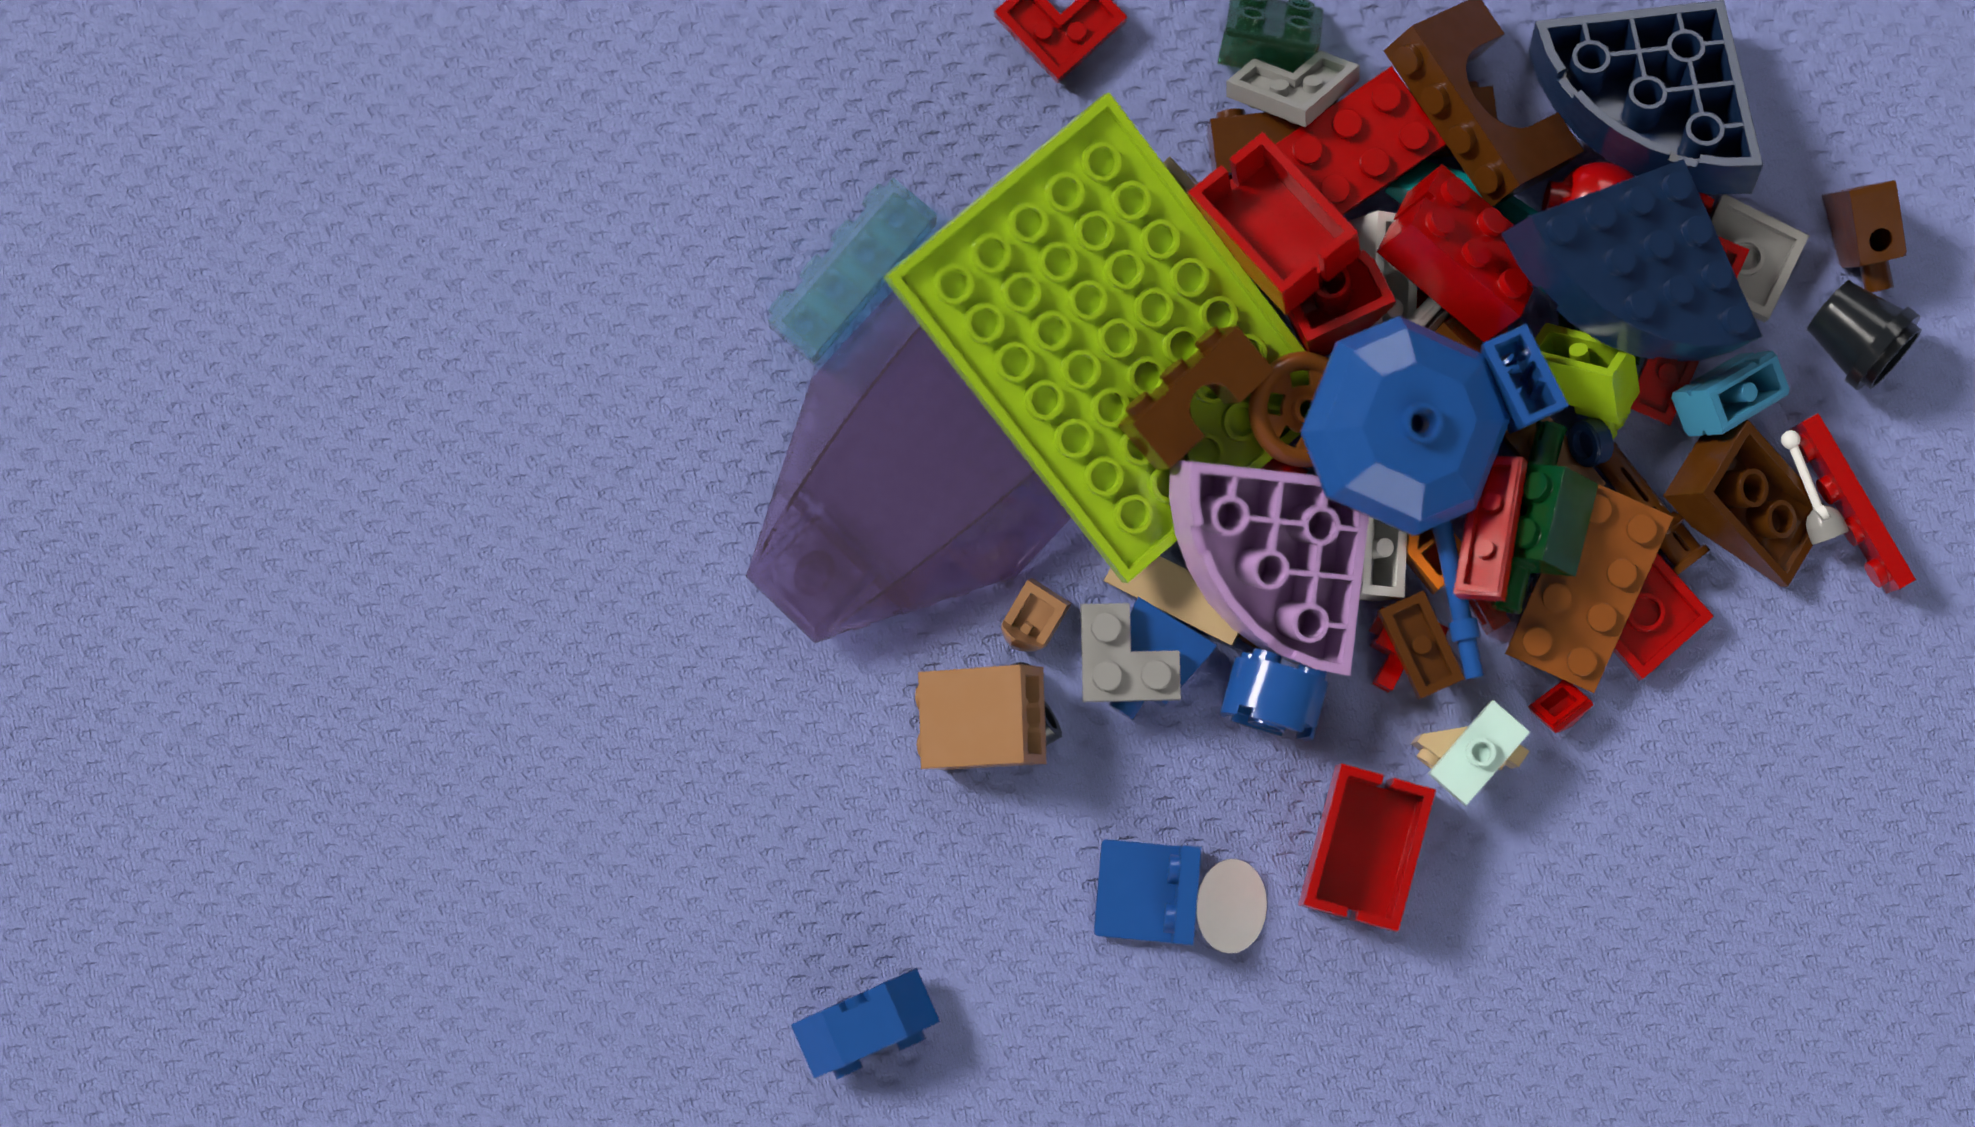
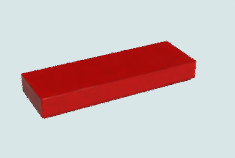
[1453,456,1528,601]

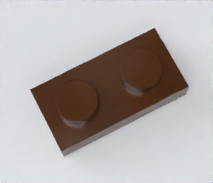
[1377,590,1465,700]

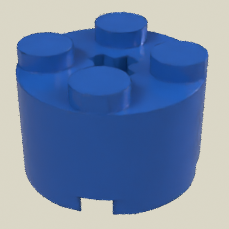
[1220,649,1329,741]

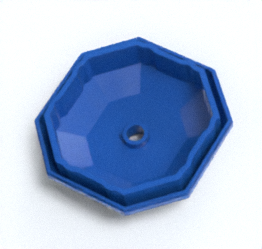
[1300,316,1510,536]

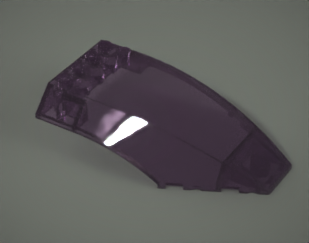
[746,291,1071,643]

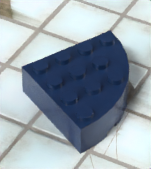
[1528,0,1763,195]
[1501,159,1763,362]

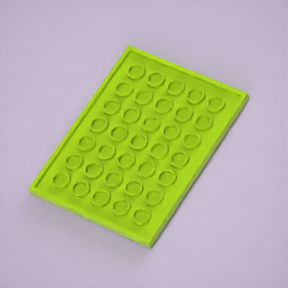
[883,92,1311,583]

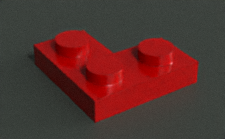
[994,0,1127,84]

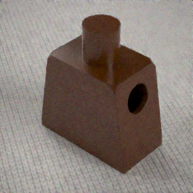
[1822,180,1907,292]

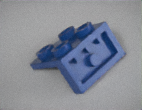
[1094,839,1202,945]

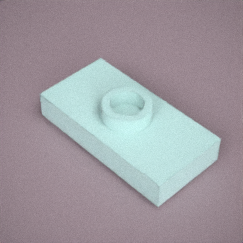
[1427,700,1530,806]

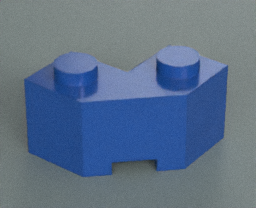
[791,968,940,1079]

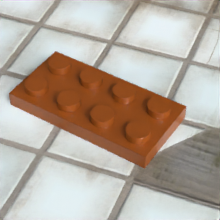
[1504,484,1673,693]

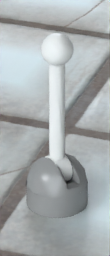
[1781,430,1849,545]

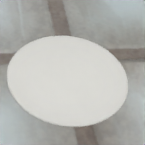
[1196,859,1267,953]

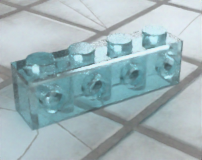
[768,177,937,366]

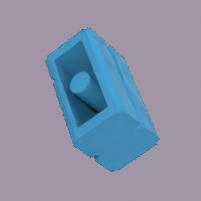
[1671,351,1790,436]

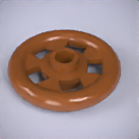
[1248,351,1329,467]

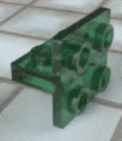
[1217,0,1323,73]

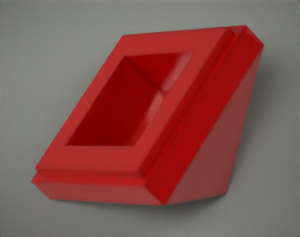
[1528,680,1593,734]

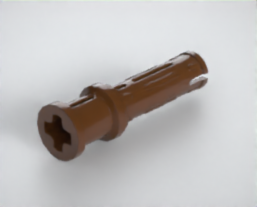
[1596,442,1710,575]

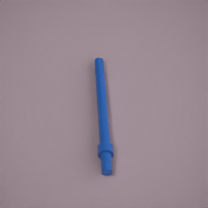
[1411,415,1485,680]

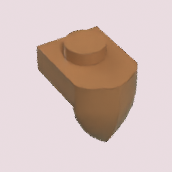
[1001,578,1072,652]

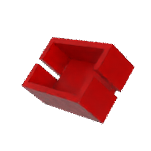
[1188,132,1361,315]
[1376,164,1534,343]
[1298,763,1436,932]

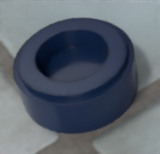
[1568,417,1614,467]

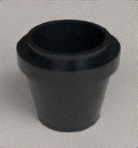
[1807,280,1922,390]

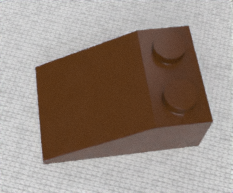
[1663,420,1824,587]

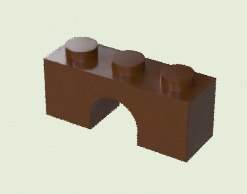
[1118,326,1275,469]

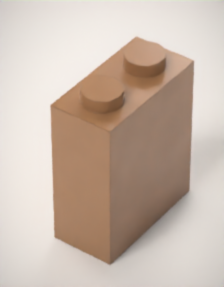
[915,665,1047,770]

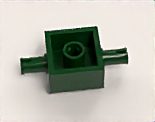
[1491,420,1599,614]

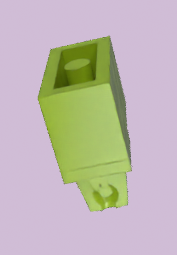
[1535,323,1640,440]

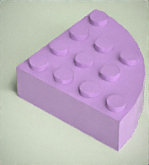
[1169,460,1369,676]

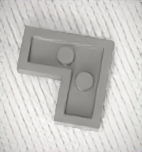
[1226,51,1359,127]
[1080,603,1181,702]

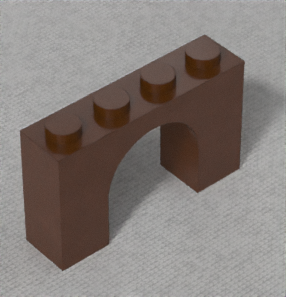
[1383,0,1584,207]

